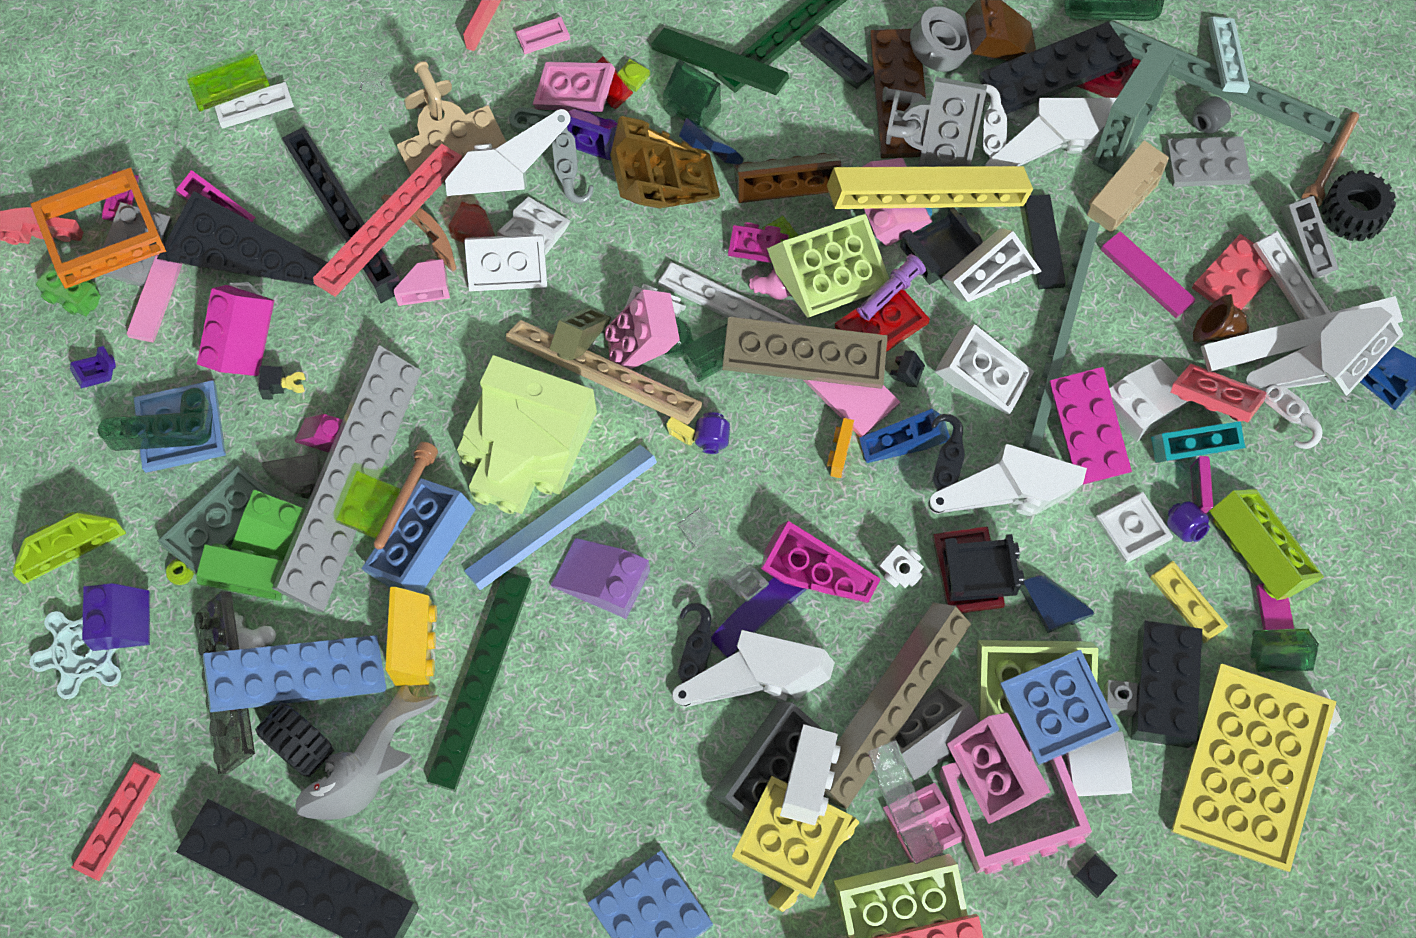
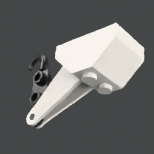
[928,414,1087,516]
[673,603,835,707]

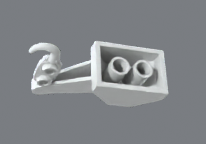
[983,84,1117,166]
[1247,306,1404,449]

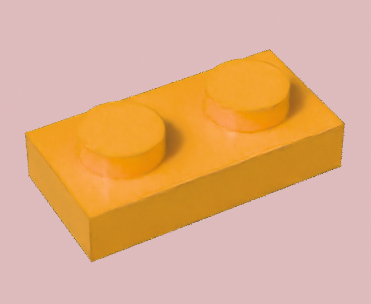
[827,418,854,478]

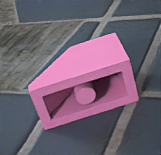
[394,259,450,306]

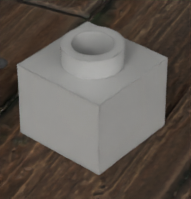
[1104,680,1137,717]

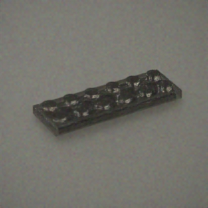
[194,591,255,774]

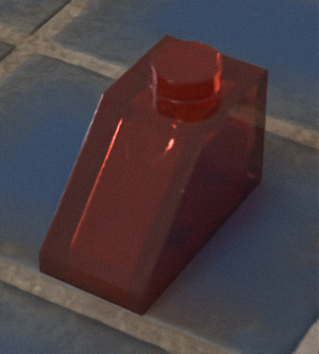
[448,201,496,243]

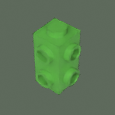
[35,264,101,317]

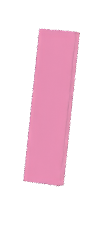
[126,254,183,343]

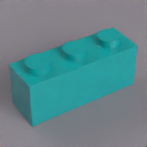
[1151,421,1246,463]

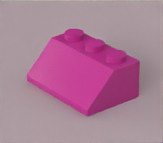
[197,285,275,376]

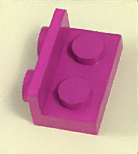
[728,222,789,263]

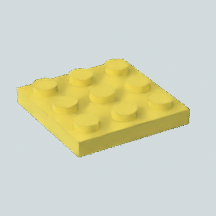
[732,776,853,899]

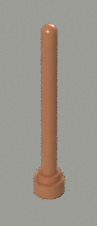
[1302,112,1359,207]
[374,442,438,550]

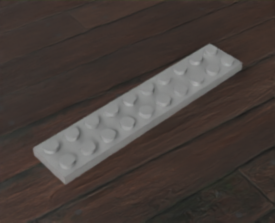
[272,345,422,612]

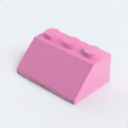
[862,158,932,247]
[947,713,1050,824]

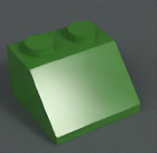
[231,490,305,558]

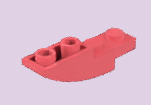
[0,207,84,245]

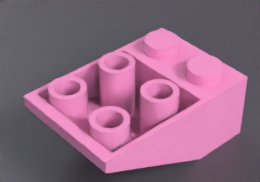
[605,289,680,369]

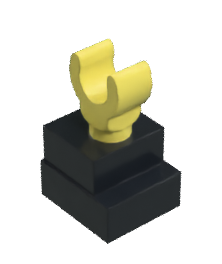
[258,366,306,400]

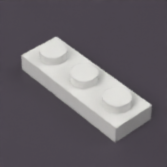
[214,82,294,129]

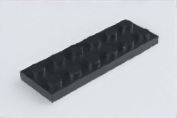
[978,21,1134,115]

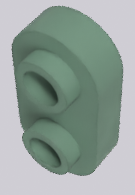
[509,107,553,134]

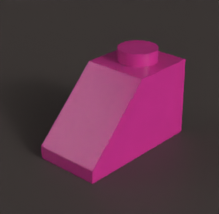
[295,414,343,453]

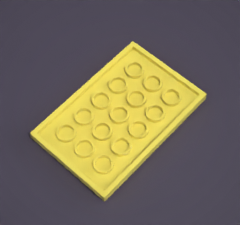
[1171,664,1337,872]

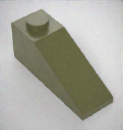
[550,307,611,360]

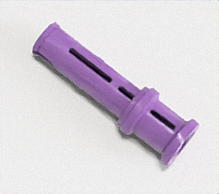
[857,254,926,321]

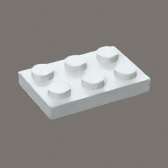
[465,234,547,291]

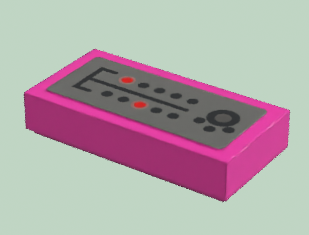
[1190,456,1213,514]

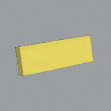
[1150,561,1228,644]

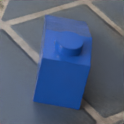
[859,409,950,463]

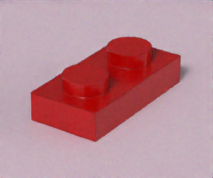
[596,56,633,109]

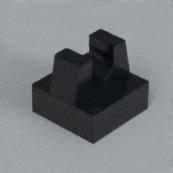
[890,350,925,388]

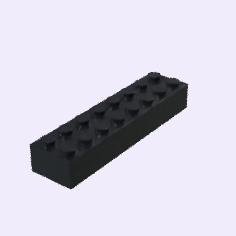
[176,799,419,938]

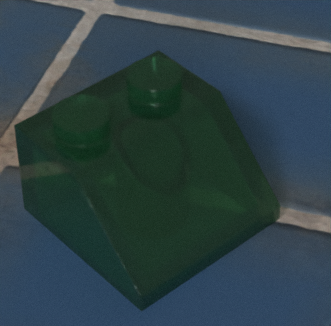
[663,59,721,130]

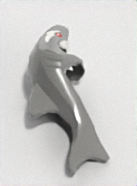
[295,685,440,820]

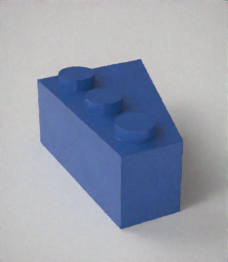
[1360,346,1416,410]

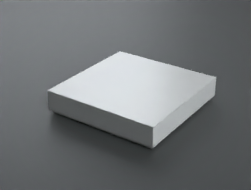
[1095,492,1173,564]

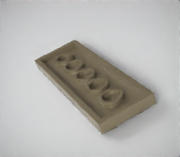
[722,317,887,389]

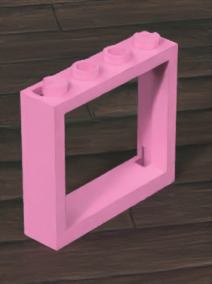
[939,740,1092,875]

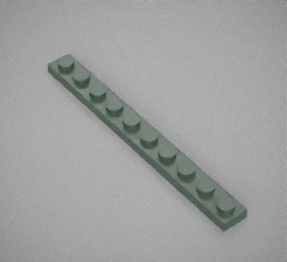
[1110,21,1342,144]
[1023,221,1100,453]

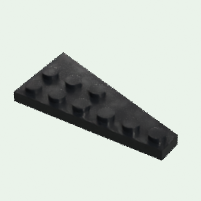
[157,191,328,287]

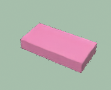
[516,17,570,54]

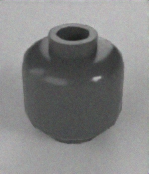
[1193,96,1231,134]

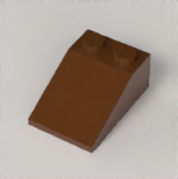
[965,0,1036,61]

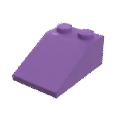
[551,538,650,619]

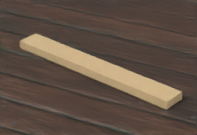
[506,320,702,425]

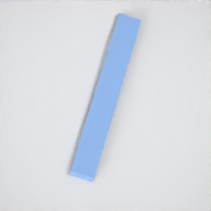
[464,445,657,590]

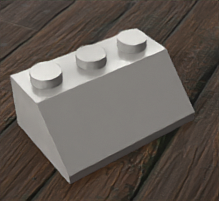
[886,683,979,780]

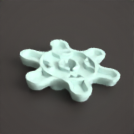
[30,611,121,699]

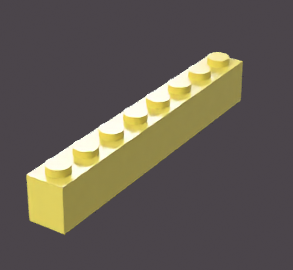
[827,166,1033,209]

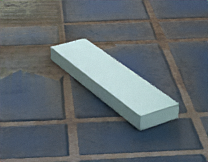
[1208,17,1250,93]

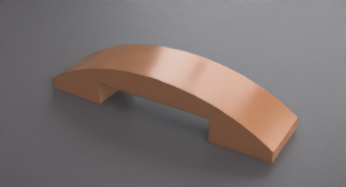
[381,194,457,272]

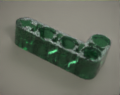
[97,388,213,451]

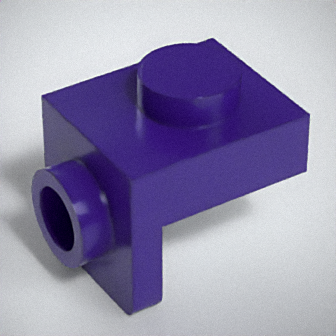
[70,346,116,388]

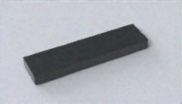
[1024,194,1066,290]

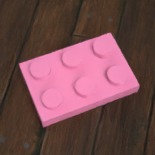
[533,62,615,112]

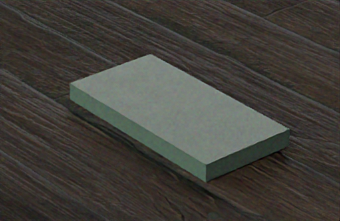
[157,465,277,575]

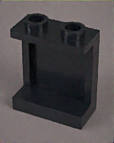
[900,207,983,285]
[942,534,1024,601]

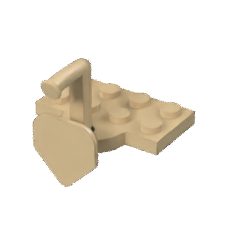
[397,61,506,175]

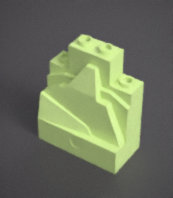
[457,355,597,514]

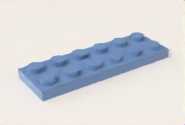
[203,635,386,712]

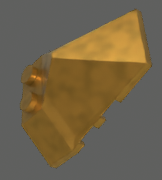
[610,116,720,209]

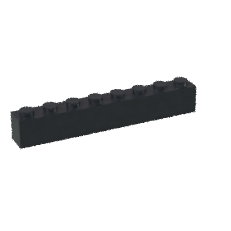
[281,127,400,303]

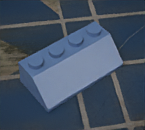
[361,478,476,594]

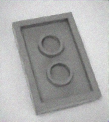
[1166,136,1251,187]
[102,203,172,287]

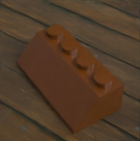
[735,153,841,203]

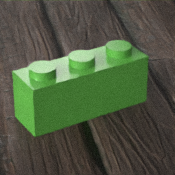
[196,543,284,601]

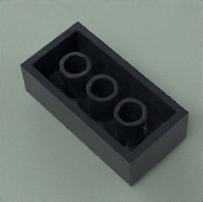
[1131,620,1203,748]

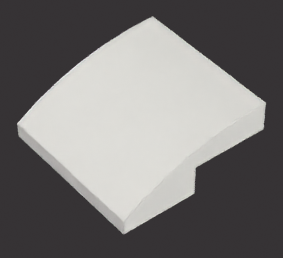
[497,197,570,255]
[1066,732,1132,796]

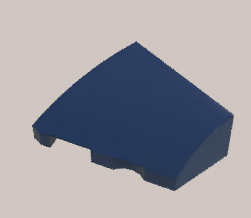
[679,118,744,164]
[1020,575,1095,633]

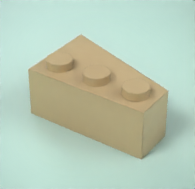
[1087,140,1169,233]

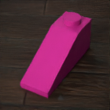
[176,170,256,222]

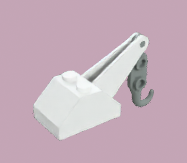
[445,109,594,204]

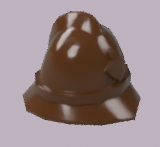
[1193,294,1249,342]

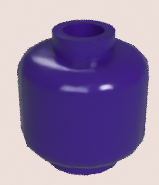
[694,412,730,454]
[1167,501,1210,542]

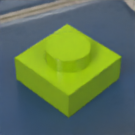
[618,59,650,92]

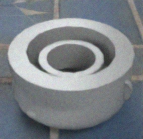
[910,7,972,72]

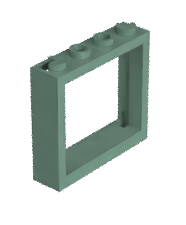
[1093,40,1178,175]

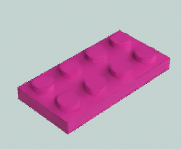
[1049,367,1132,485]

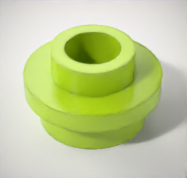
[166,559,194,585]

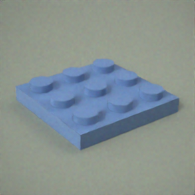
[134,380,226,473]
[1000,649,1120,766]
[588,851,713,938]

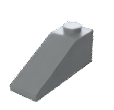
[1280,196,1339,279]

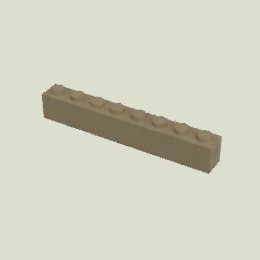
[823,602,971,809]

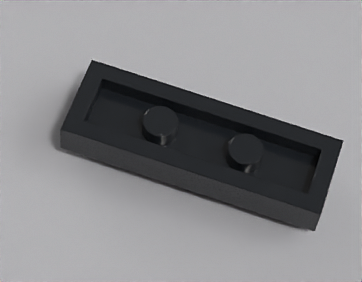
[804,26,874,89]

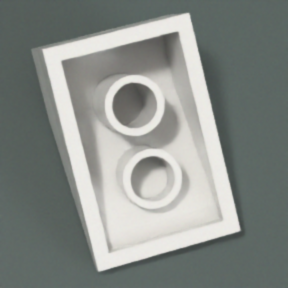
[934,324,1034,414]
[1109,359,1191,442]

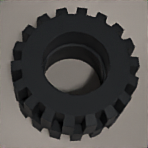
[1321,170,1396,242]
[255,702,334,778]

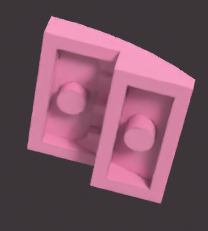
[883,783,964,863]

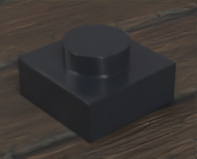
[1074,854,1118,898]

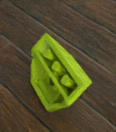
[12,510,126,584]

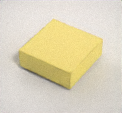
[667,416,695,445]

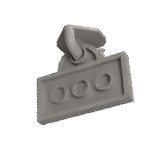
[882,77,987,167]

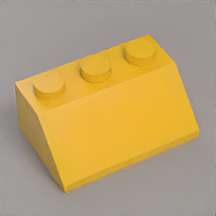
[385,587,437,686]

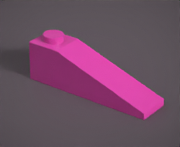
[761,521,881,603]

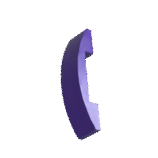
[711,577,807,658]

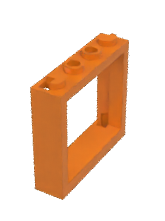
[30,167,166,289]

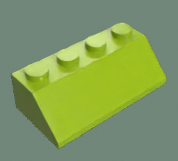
[1209,489,1324,600]

